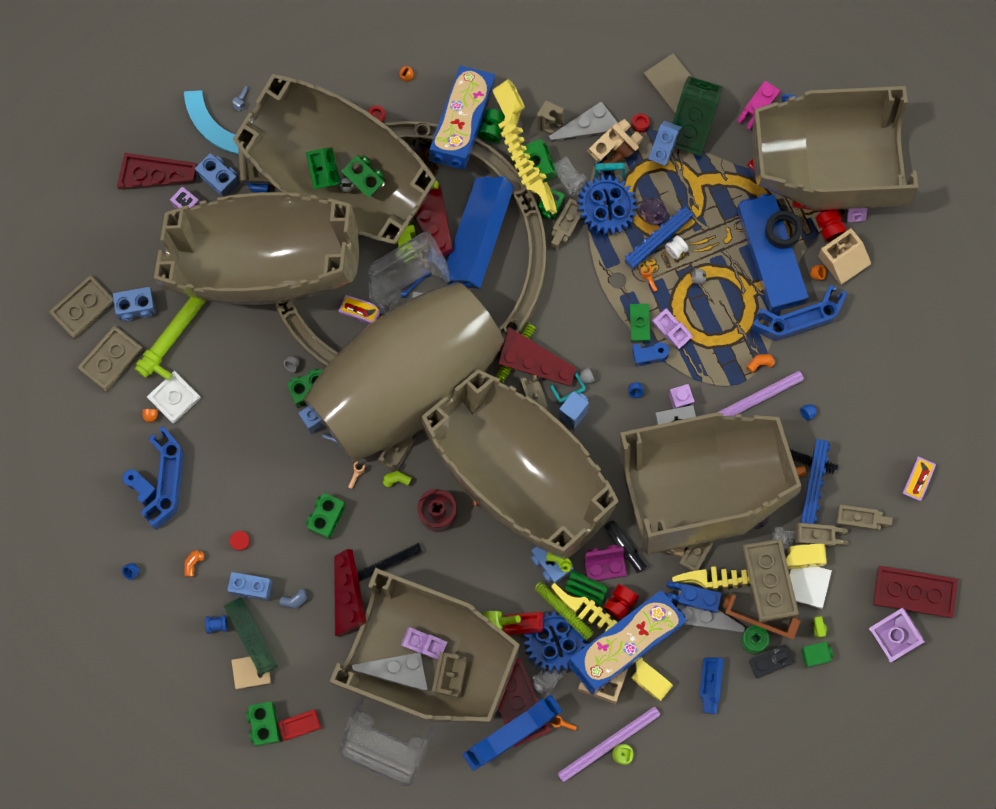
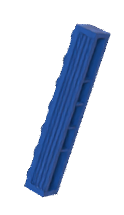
[625,207,693,271]
[801,439,831,524]

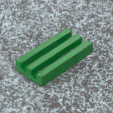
[565,571,609,605]

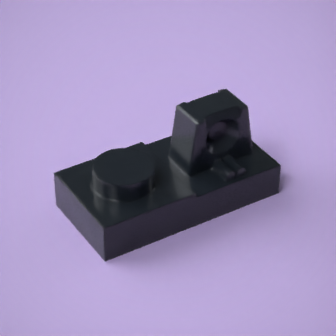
[748,645,793,679]

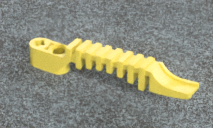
[493,79,557,214]
[672,544,827,591]
[551,583,673,701]

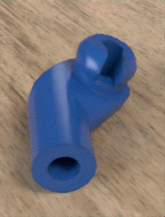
[246,182,270,193]

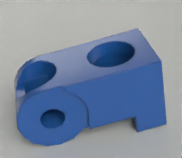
[632,342,669,367]
[123,469,157,507]

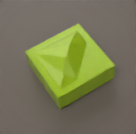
[812,616,827,640]

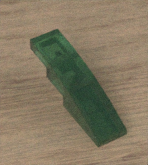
[224,597,278,676]

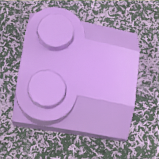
[868,608,925,663]

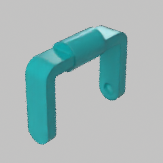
[595,163,625,179]
[550,372,585,404]

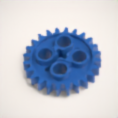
[577,175,638,235]
[524,610,589,674]

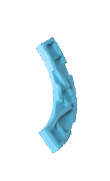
[184,90,239,156]

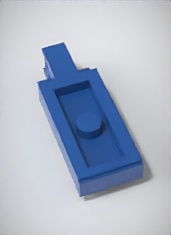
[699,658,724,714]

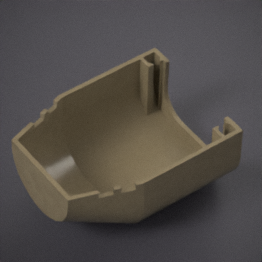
[753,86,919,210]
[620,412,801,555]
[330,568,520,723]

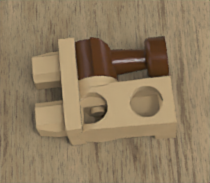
[587,119,643,174]

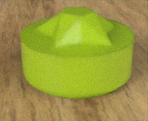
[612,744,634,765]

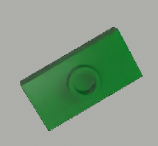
[630,304,650,342]

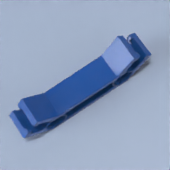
[751,285,847,341]
[141,426,184,530]
[462,695,562,771]

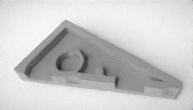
[549,102,618,142]
[677,591,745,633]
[351,652,428,692]

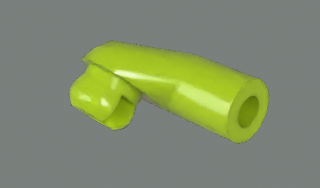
[383,471,412,487]
[546,552,572,573]

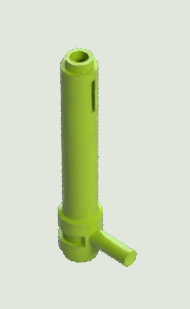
[134,297,206,381]

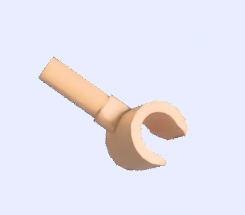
[348,461,365,489]

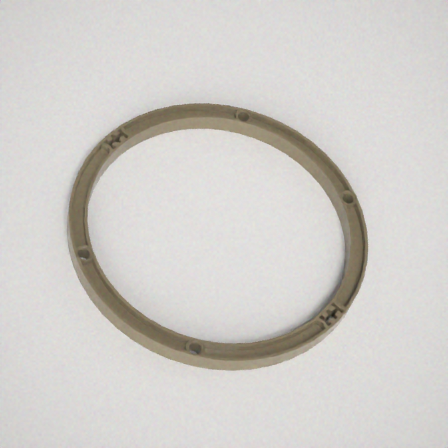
[275,121,546,368]

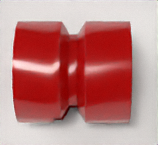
[815,209,847,242]
[603,584,639,620]

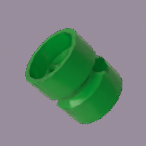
[478,109,505,143]
[741,625,769,655]

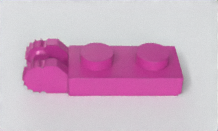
[737,81,780,130]

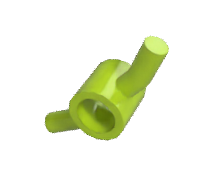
[482,611,521,630]

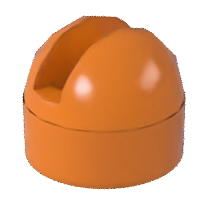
[399,66,414,82]
[810,265,826,280]
[142,409,158,423]

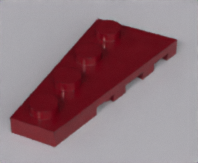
[117,153,198,189]
[414,185,453,260]
[498,327,576,387]
[334,549,366,637]

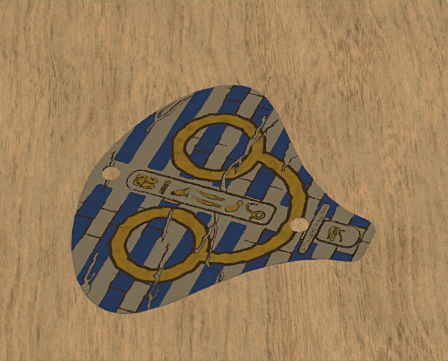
[588,128,847,386]

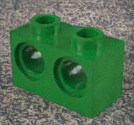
[306,147,341,190]
[341,155,386,198]
[287,369,323,408]
[306,493,346,540]
[246,701,281,747]

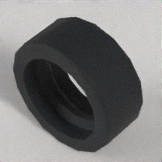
[765,210,802,249]

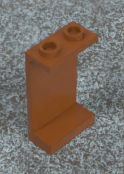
[723,592,800,640]

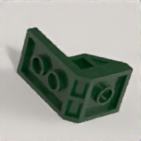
[673,76,724,156]

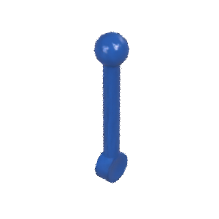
[400,269,431,298]

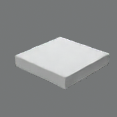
[147,371,201,424]
[789,567,832,609]

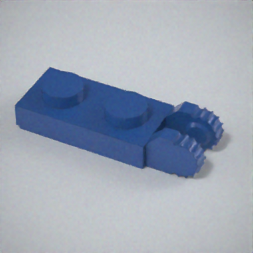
[666,581,721,613]

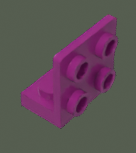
[584,545,627,581]

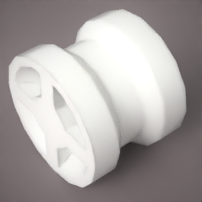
[665,236,689,260]

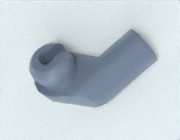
[280,589,308,608]

